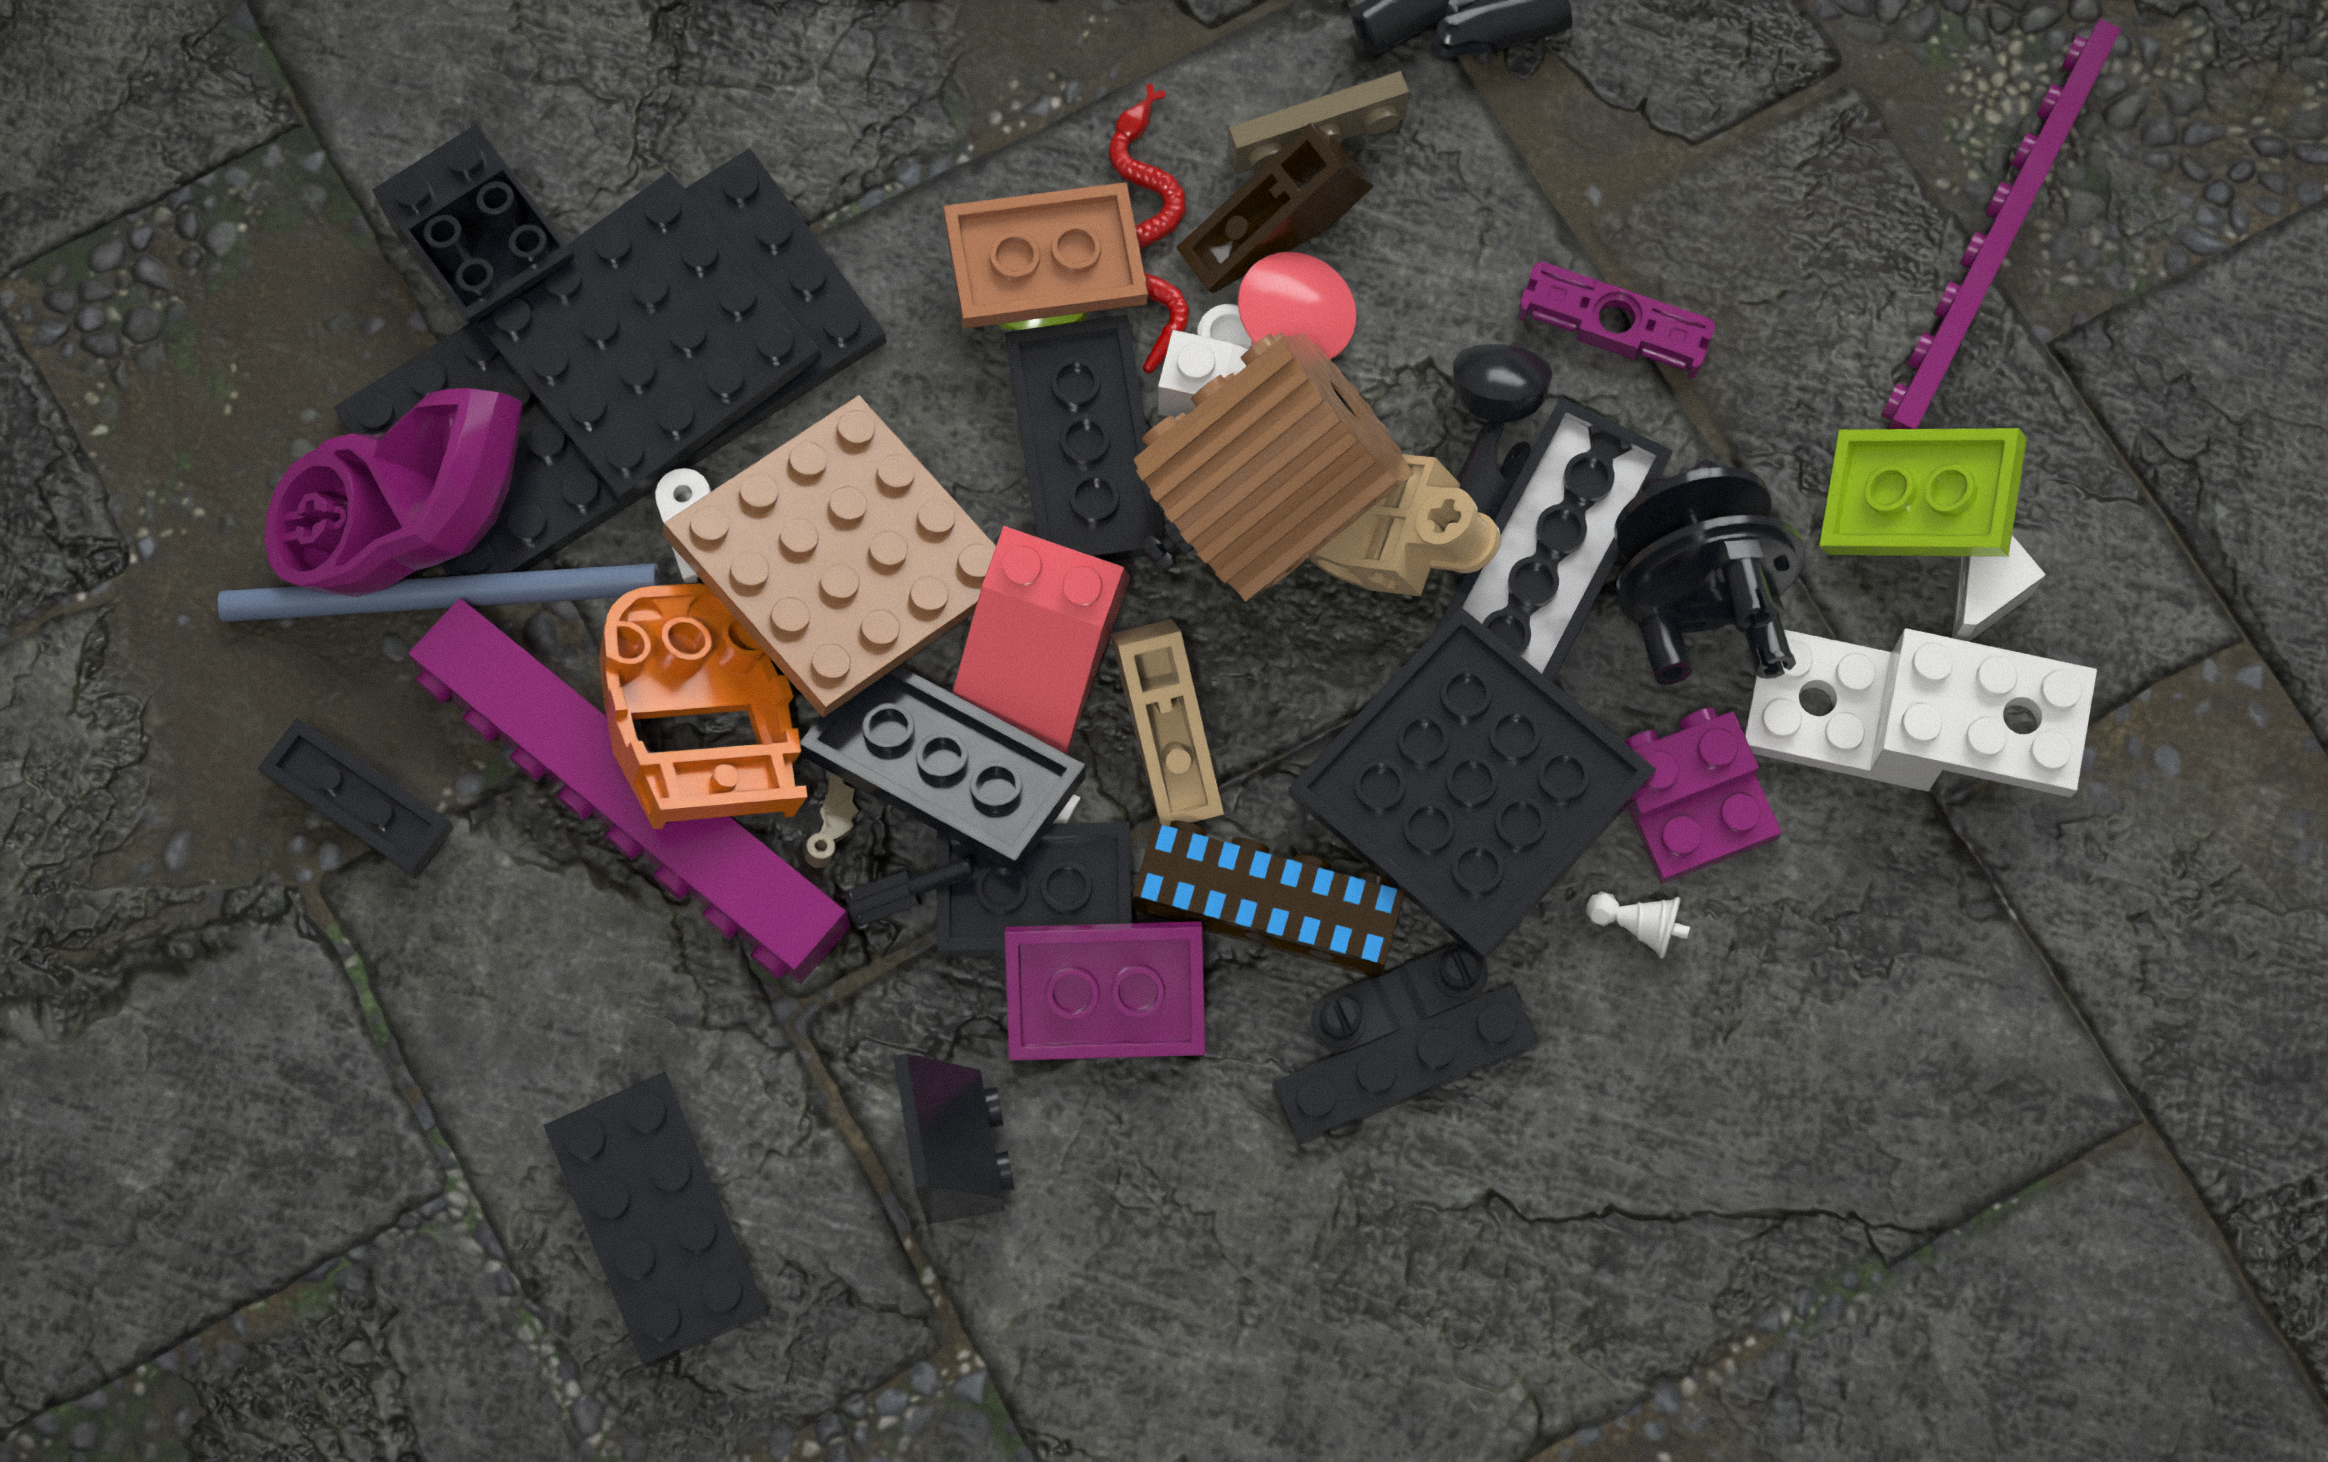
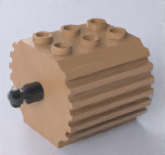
[1133,332,1415,602]

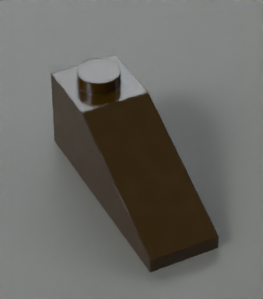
[1176,123,1374,294]

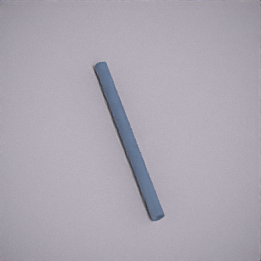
[218,563,661,622]

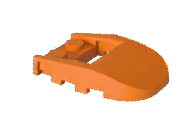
[599,584,807,829]

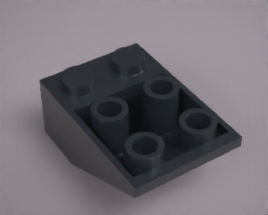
[372,125,575,325]

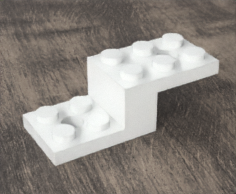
[1744,628,2097,798]

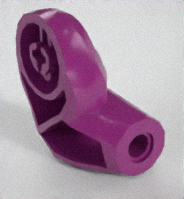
[264,388,522,597]

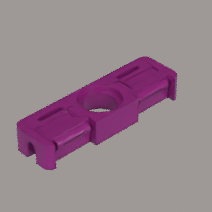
[1518,262,1715,379]

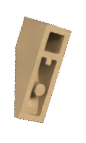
[1110,619,1224,826]

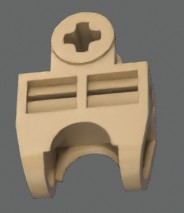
[1309,454,1501,596]

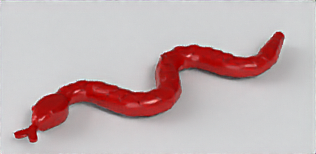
[1108,83,1189,374]

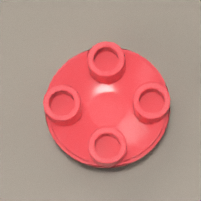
[1238,252,1356,360]

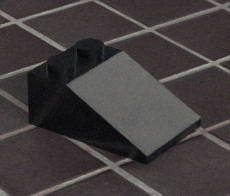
[893,1053,1015,1225]

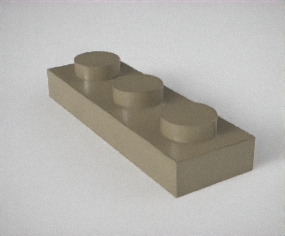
[1228,71,1409,174]

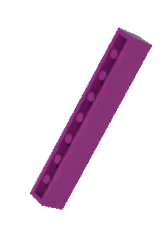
[408,598,851,985]

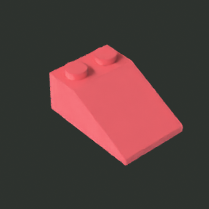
[952,526,1131,755]

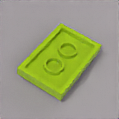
[1819,428,2027,557]

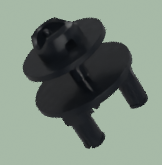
[1614,459,1805,685]

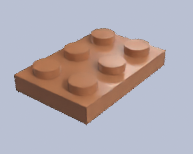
[943,182,1148,329]

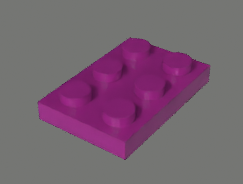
[1005,922,1205,1060]

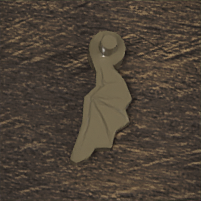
[804,772,859,868]

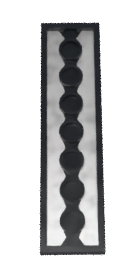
[1433,397,1673,683]

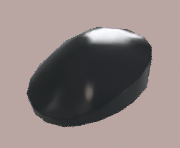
[1453,344,1553,423]

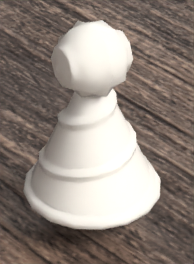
[1586,891,1690,959]

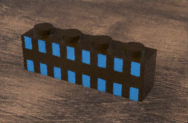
[1133,820,1405,978]

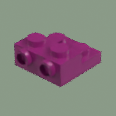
[1624,708,1782,885]

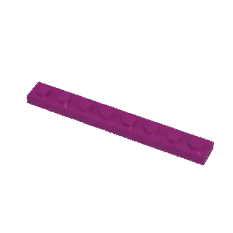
[1881,18,2122,429]

